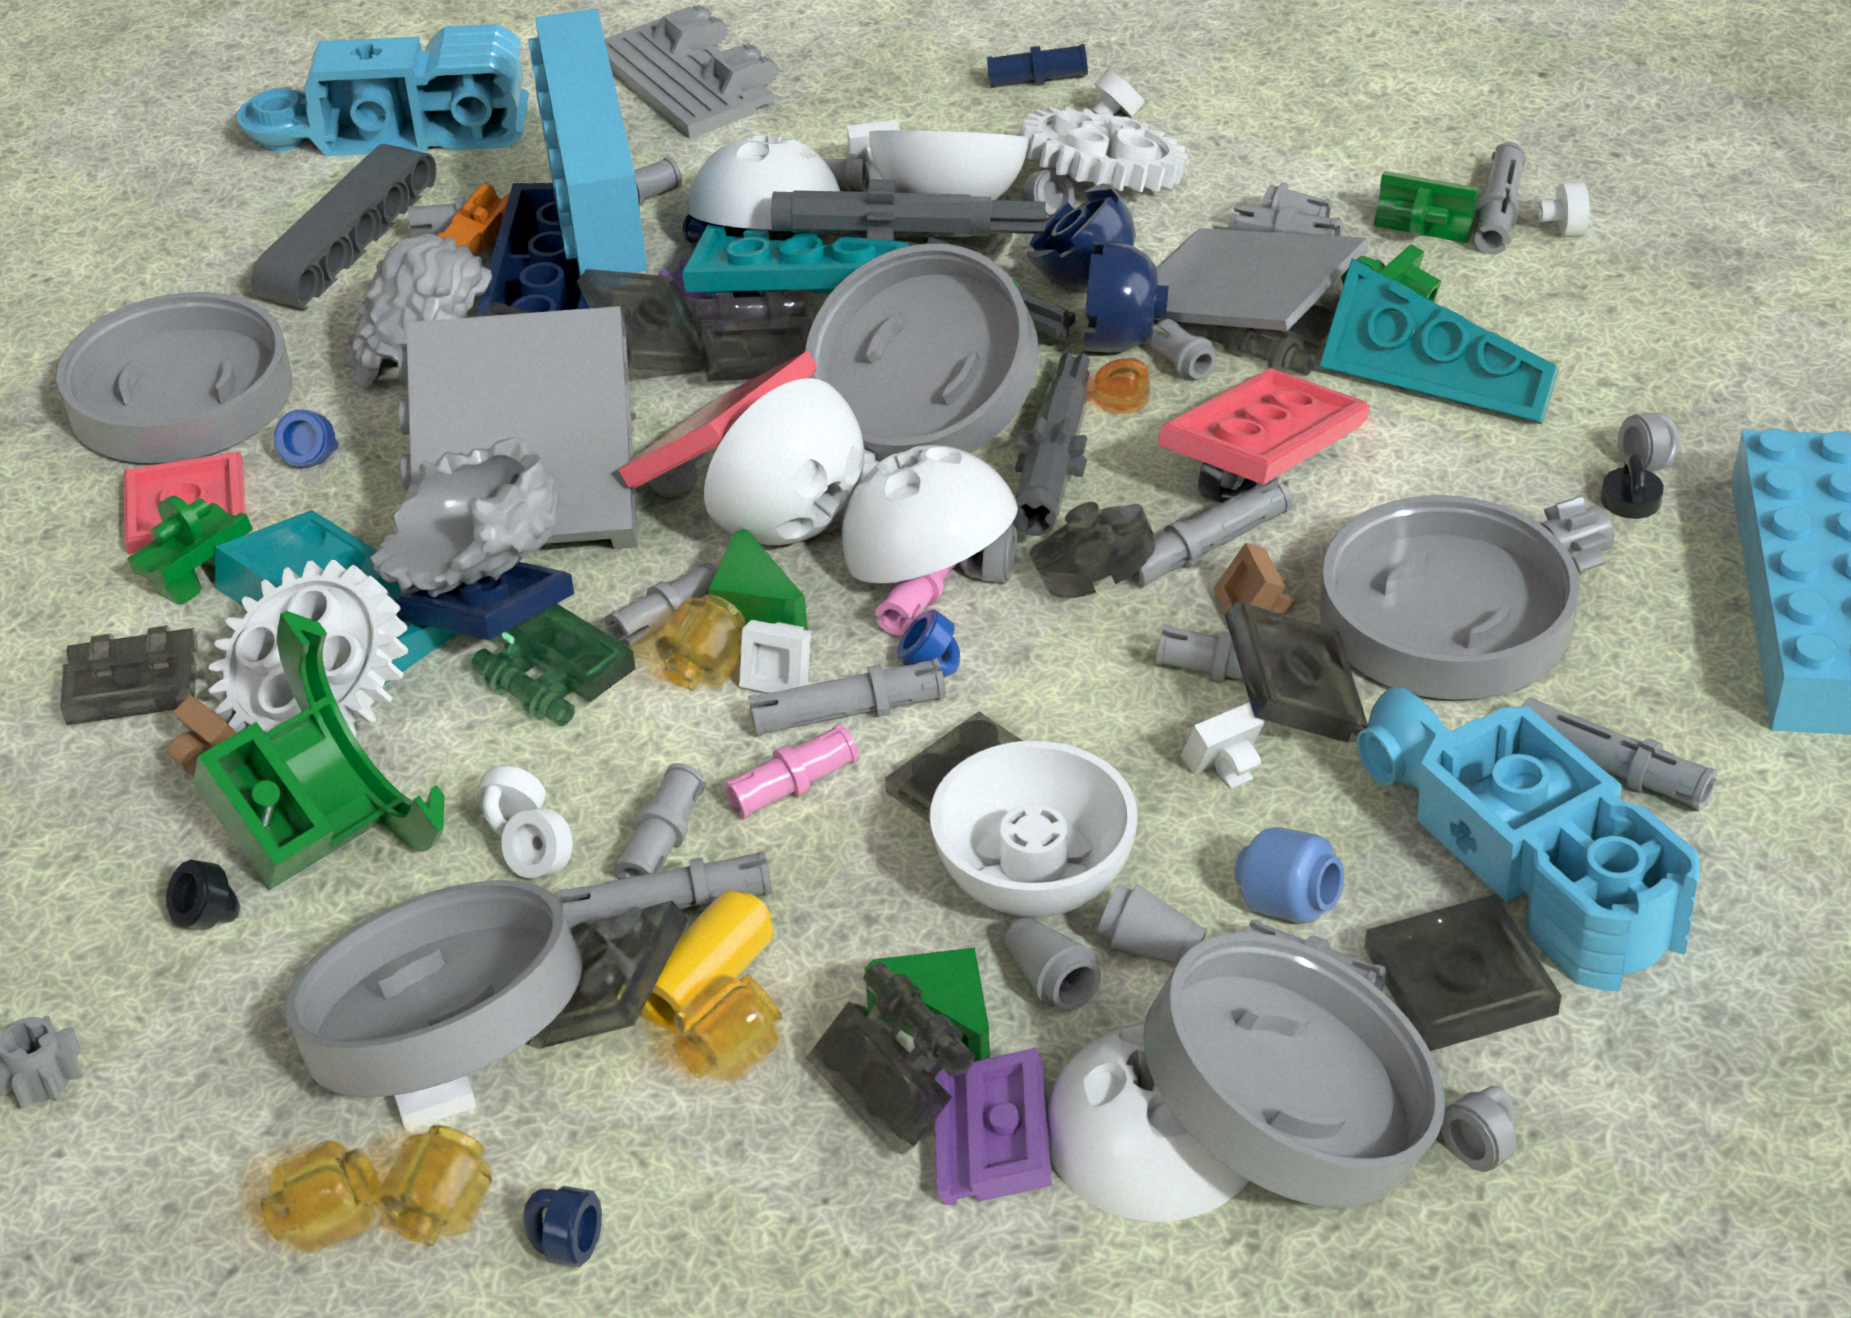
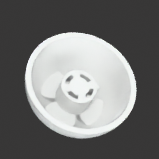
[869,130,1029,200]
[687,135,840,229]
[704,378,864,545]
[842,445,1018,583]
[930,741,1138,918]
[1047,1023,1249,1222]

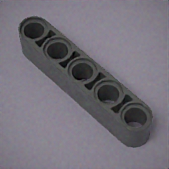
[251,143,437,310]

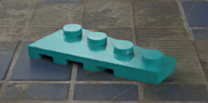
[682,225,909,297]
[1319,258,1559,424]

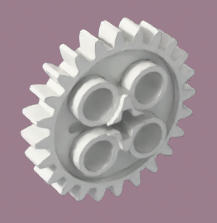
[1020,107,1188,192]
[209,560,408,738]

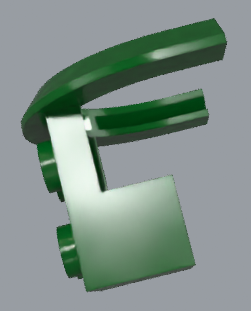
[193,611,445,890]

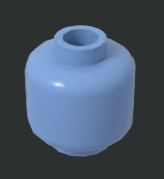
[1235,827,1344,924]

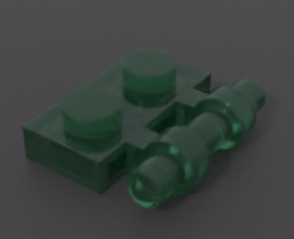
[471,604,636,726]

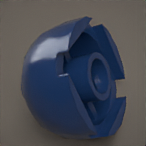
[1027,183,1136,290]
[1084,240,1169,353]

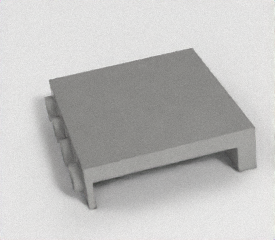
[397,306,638,549]

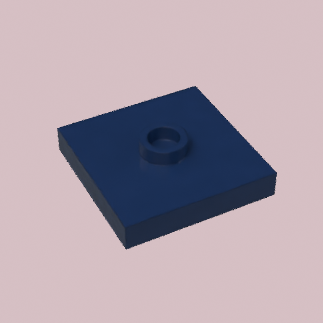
[395,562,574,640]

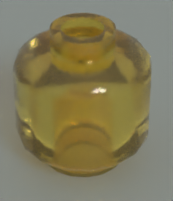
[655,595,745,691]
[672,974,783,1082]
[379,1125,493,1246]
[260,1140,383,1254]

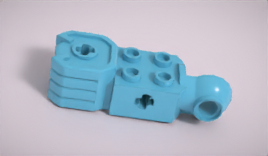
[237,24,529,156]
[1357,686,1700,991]

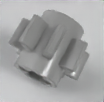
[1540,496,1614,573]
[0,1016,83,1108]

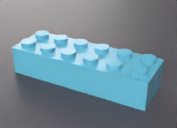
[528,9,647,280]
[1731,429,1851,735]

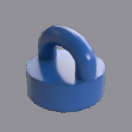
[274,409,339,467]
[897,609,961,677]

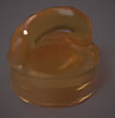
[1093,358,1150,414]

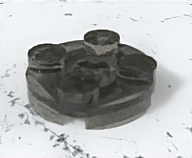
[1029,502,1156,598]

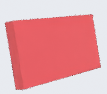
[618,350,818,488]
[1157,368,1371,485]

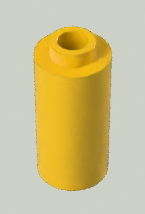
[631,890,774,1036]

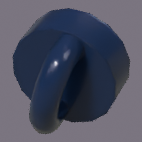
[523,1186,602,1267]

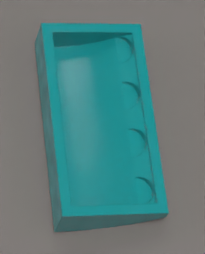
[215,510,456,685]

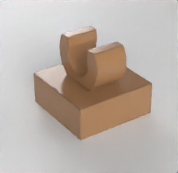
[1213,542,1297,631]
[167,694,237,777]

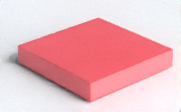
[124,452,248,555]

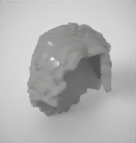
[344,234,493,390]
[370,437,560,597]

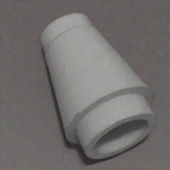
[1097,884,1207,964]
[1004,917,1101,1011]

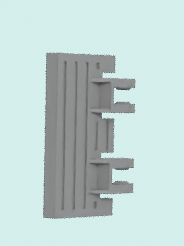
[605,4,779,139]

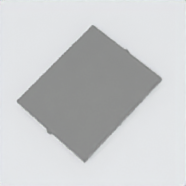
[1155,228,1369,331]

